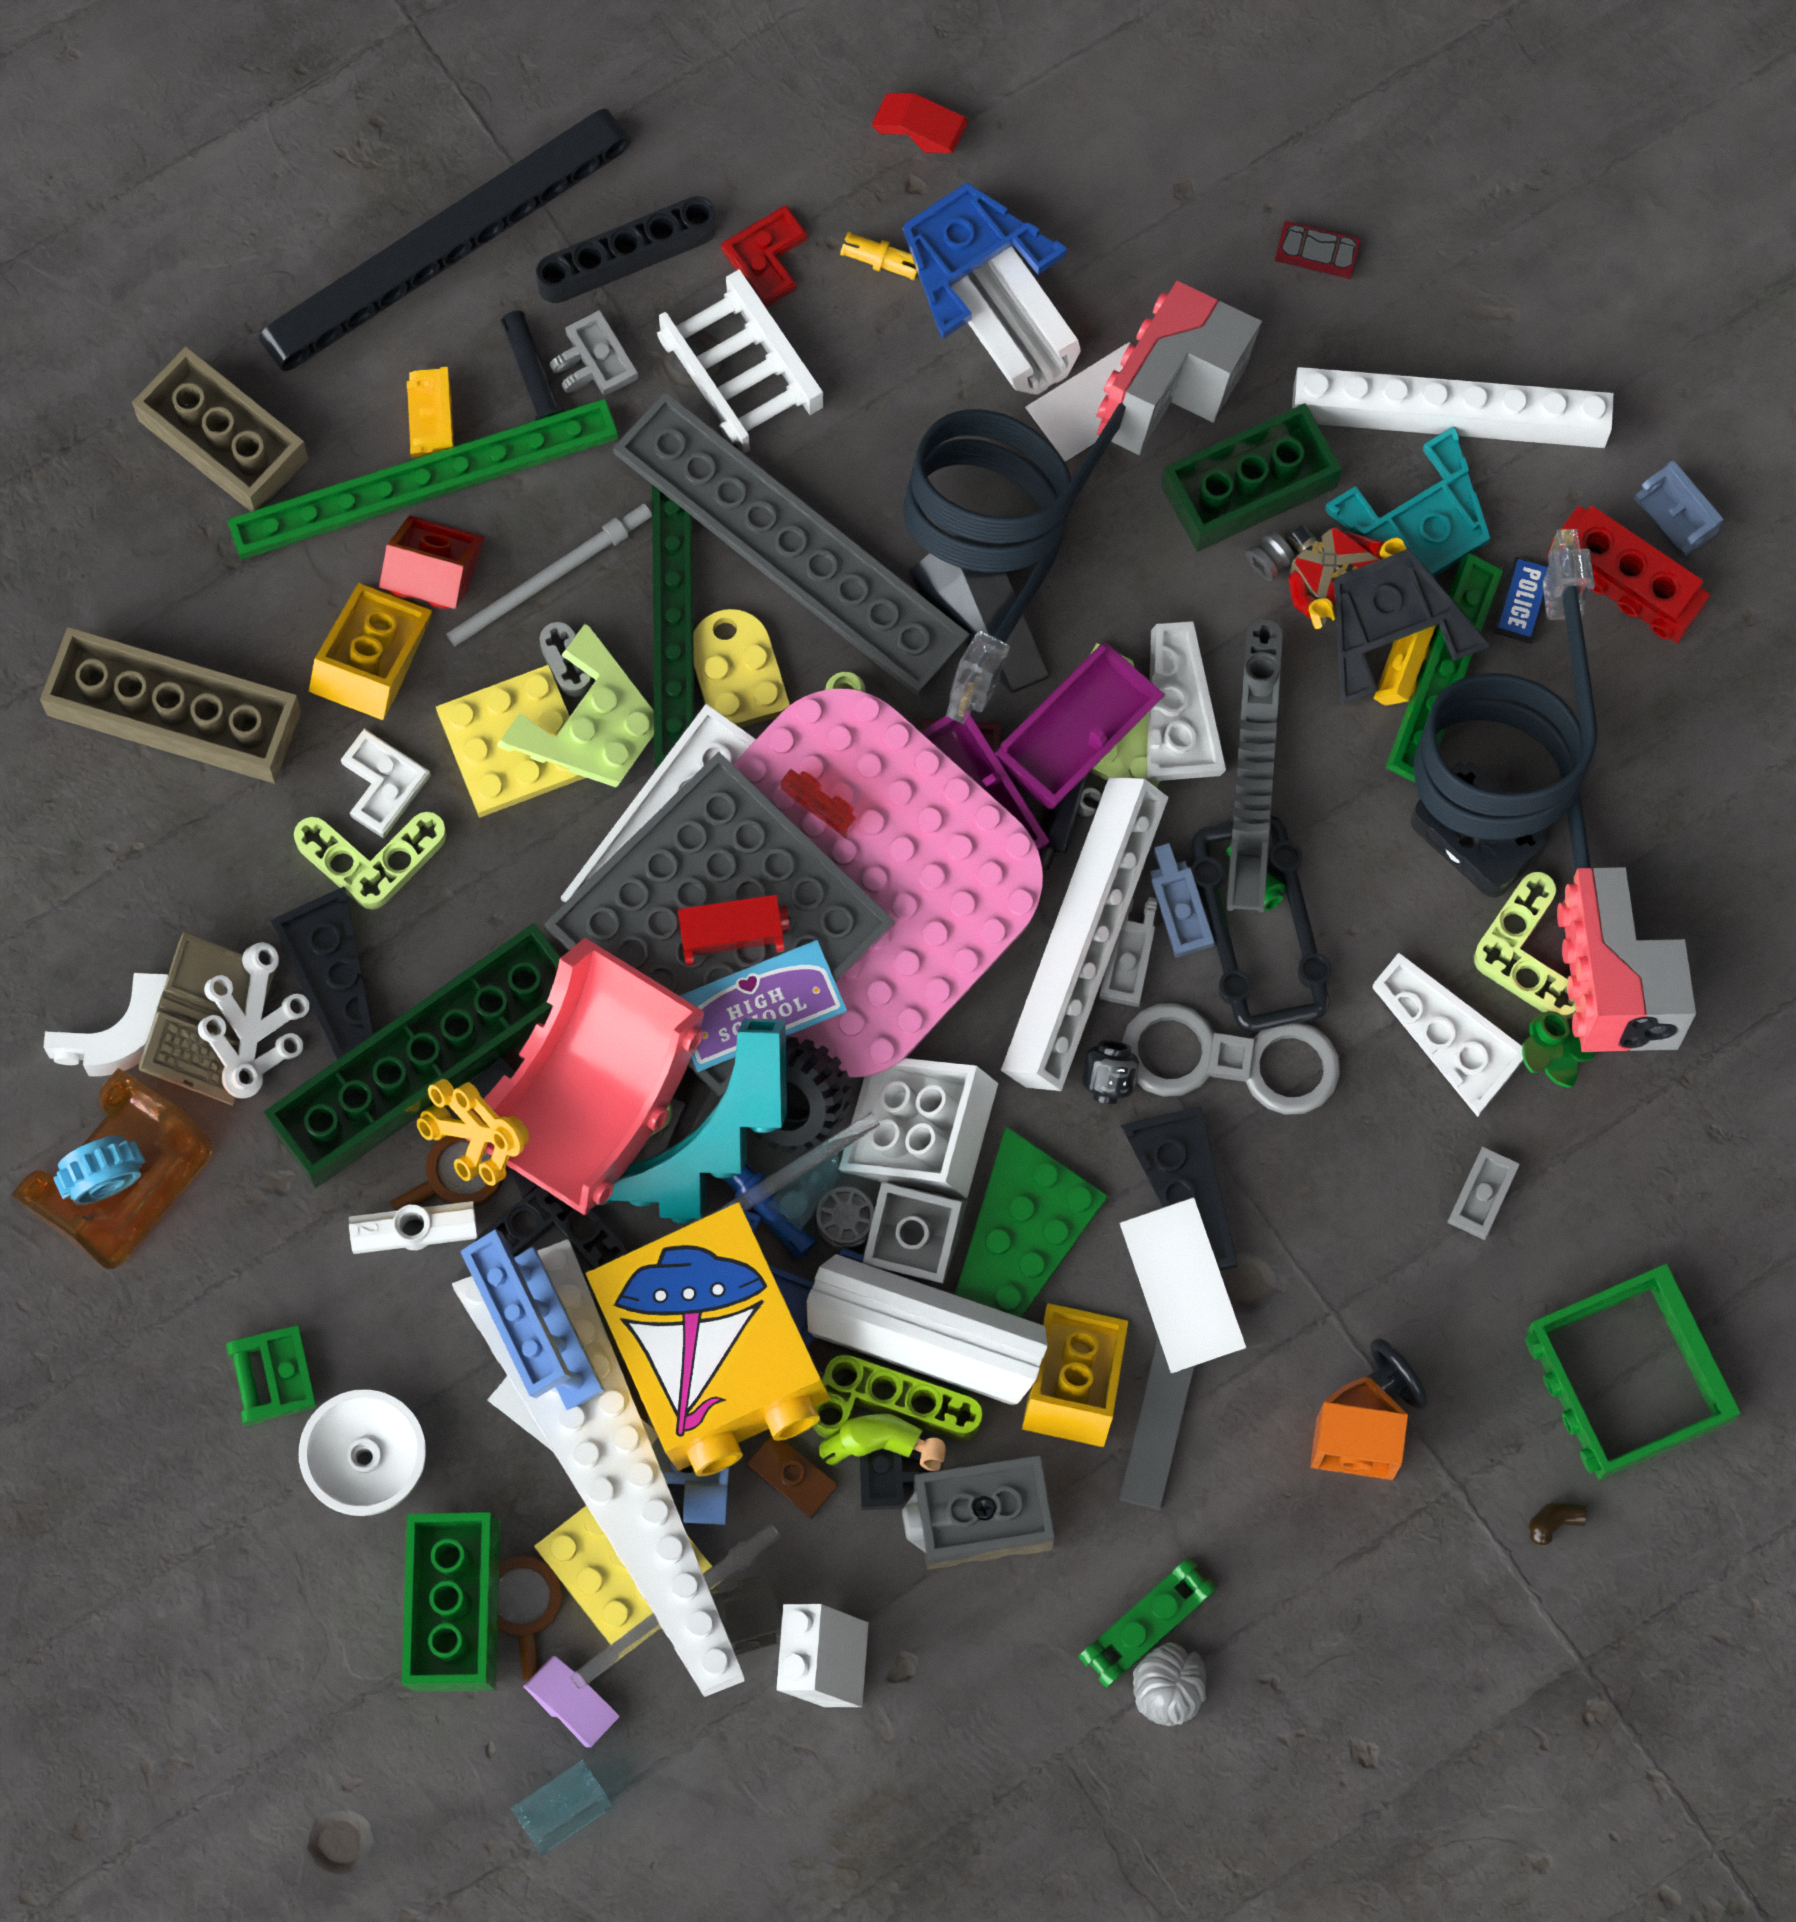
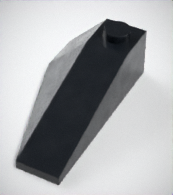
[910,535,1049,693]

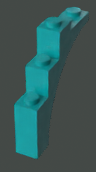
[596,1018,787,1223]

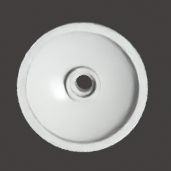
[299,1389,426,1516]

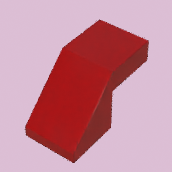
[871,93,969,153]

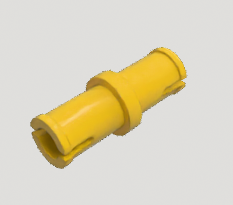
[840,231,917,281]

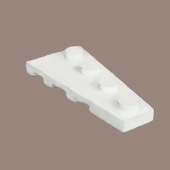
[1146,621,1226,782]
[1372,953,1523,1117]

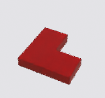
[721,204,807,308]

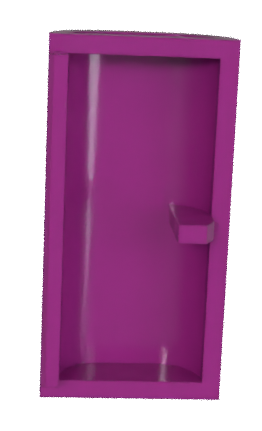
[995,642,1165,809]
[921,707,1049,852]

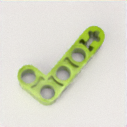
[813,1355,982,1441]

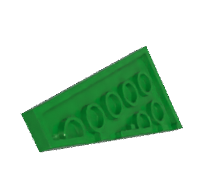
[941,1127,1108,1396]

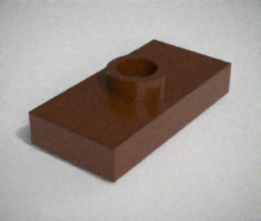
[746,1435,838,1519]

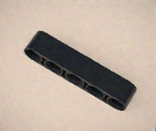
[536,196,716,303]

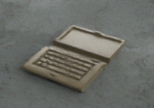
[139,932,275,1106]

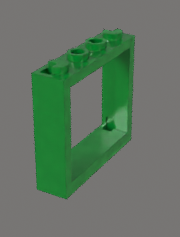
[1525,1264,1741,1481]

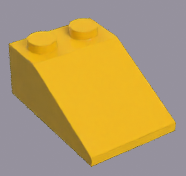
[308,583,432,720]
[1022,1303,1128,1447]

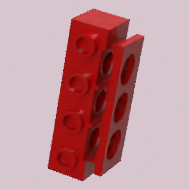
[1547,505,1711,644]

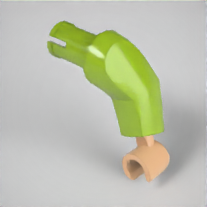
[819,1414,946,1471]

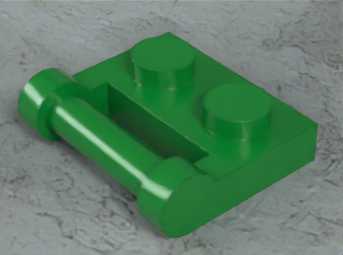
[226,1325,317,1426]

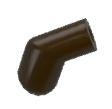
[1529,1503,1586,1545]

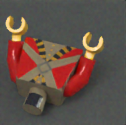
[1287,525,1407,629]

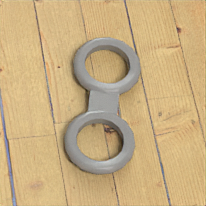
[1121,1003,1340,1115]

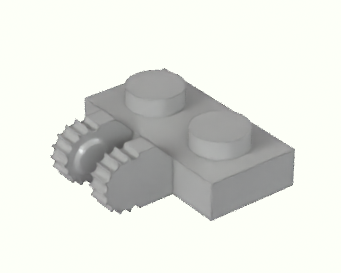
[549,310,638,397]

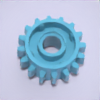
[53,1135,146,1205]

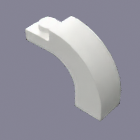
[44,973,168,1076]

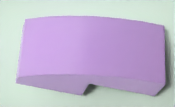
[523,1656,620,1747]

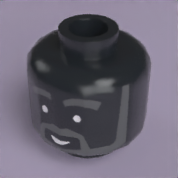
[1082,1040,1139,1104]

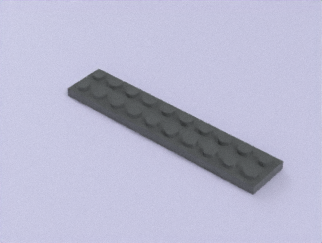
[613,392,970,697]

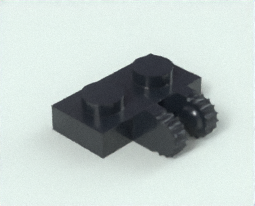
[860,1449,930,1510]

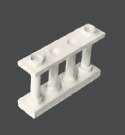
[657,269,823,454]

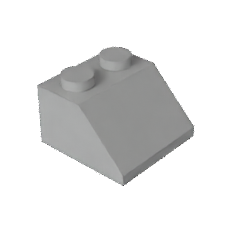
[862,1181,968,1283]

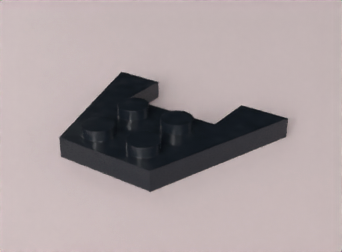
[1334,548,1492,705]

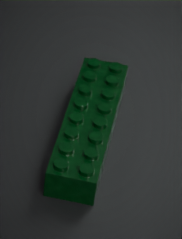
[263,923,560,1189]

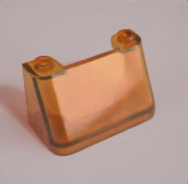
[11,1068,212,1269]

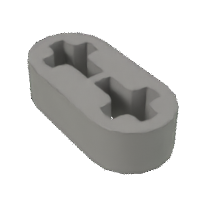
[539,622,592,697]

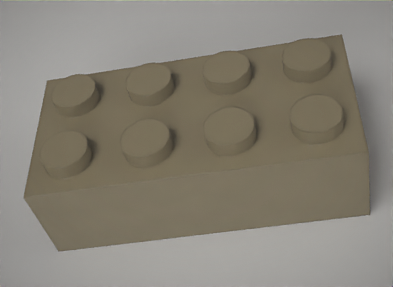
[132,346,309,512]

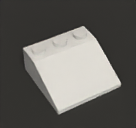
[839,1058,998,1199]

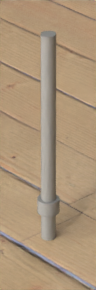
[446,504,652,647]

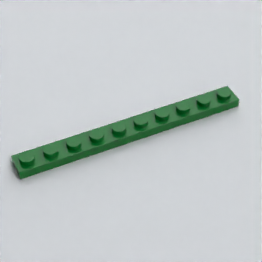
[227,399,618,561]

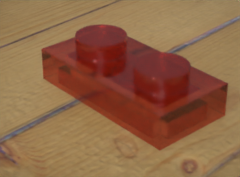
[781,769,857,839]

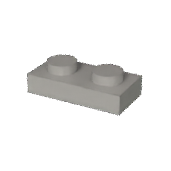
[1447,1147,1520,1240]

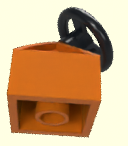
[1310,1338,1428,1480]

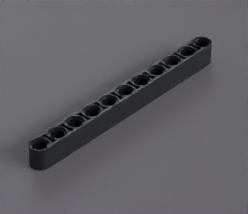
[259,108,631,371]

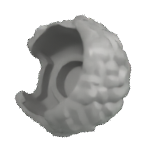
[1133,1642,1207,1726]

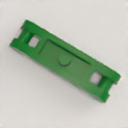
[1078,1556,1218,1689]

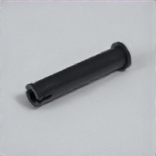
[500,310,565,421]

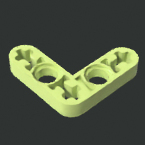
[294,812,447,910]
[1474,872,1576,1020]

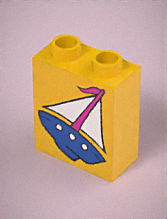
[585,1202,831,1477]

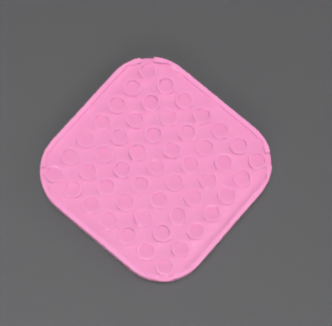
[732,689,1043,1078]

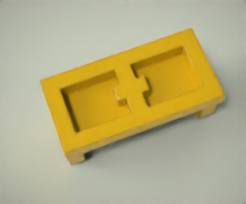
[407,367,454,458]

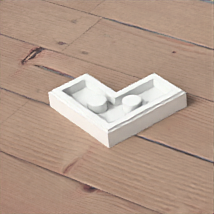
[341,728,431,839]

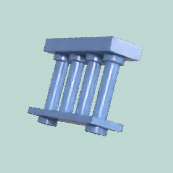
[460,1230,605,1410]

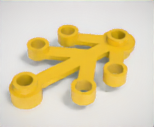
[417,1079,529,1186]

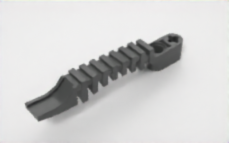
[1227,619,1283,913]

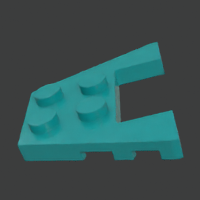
[1325,427,1490,577]

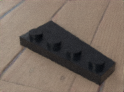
[1121,1106,1238,1271]

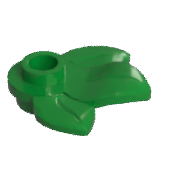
[1522,1011,1595,1088]

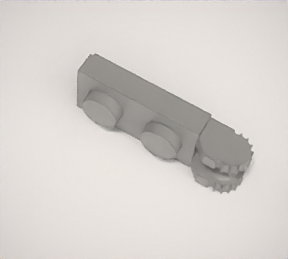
[1099,896,1158,1007]

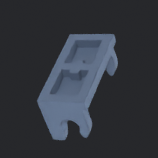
[1634,460,1724,558]

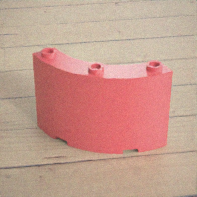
[467,937,704,1215]

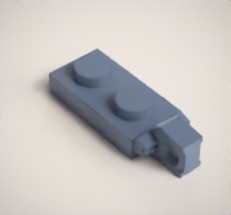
[1150,843,1214,958]

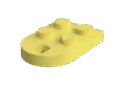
[694,609,790,728]

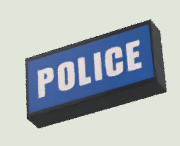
[1493,557,1554,644]

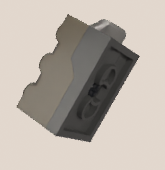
[902,1455,1055,1570]

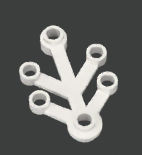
[198,942,309,1099]

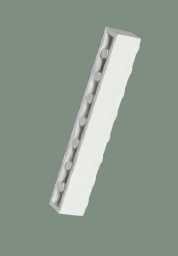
[1292,367,1613,448]
[1001,777,1168,1091]

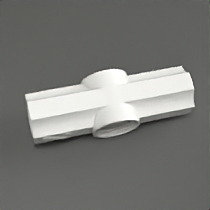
[349,1201,477,1254]

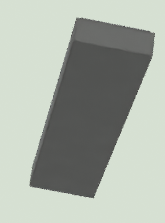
[1119,1338,1194,1510]

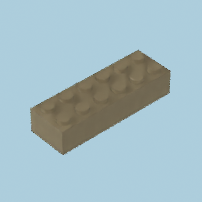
[40,627,302,784]

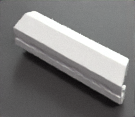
[902,228,1081,395]
[806,1254,1048,1405]

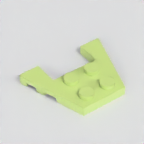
[497,624,654,787]

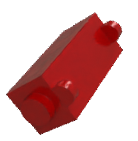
[678,894,790,966]

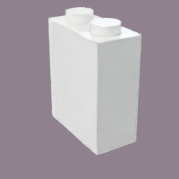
[777,1604,869,1707]

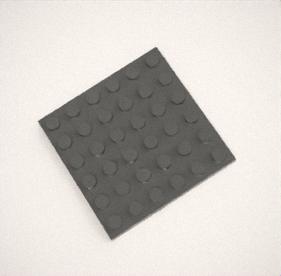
[544,752,895,1098]

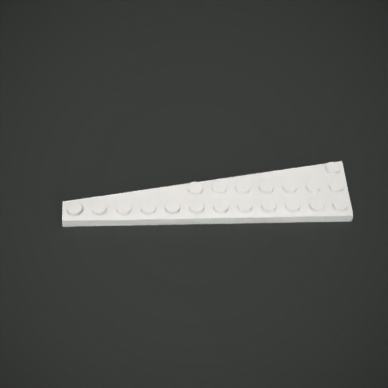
[452,1239,745,1697]

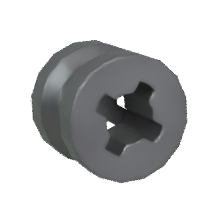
[1245,531,1295,582]

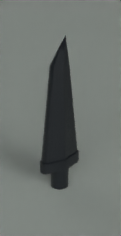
[1039,774,1088,870]

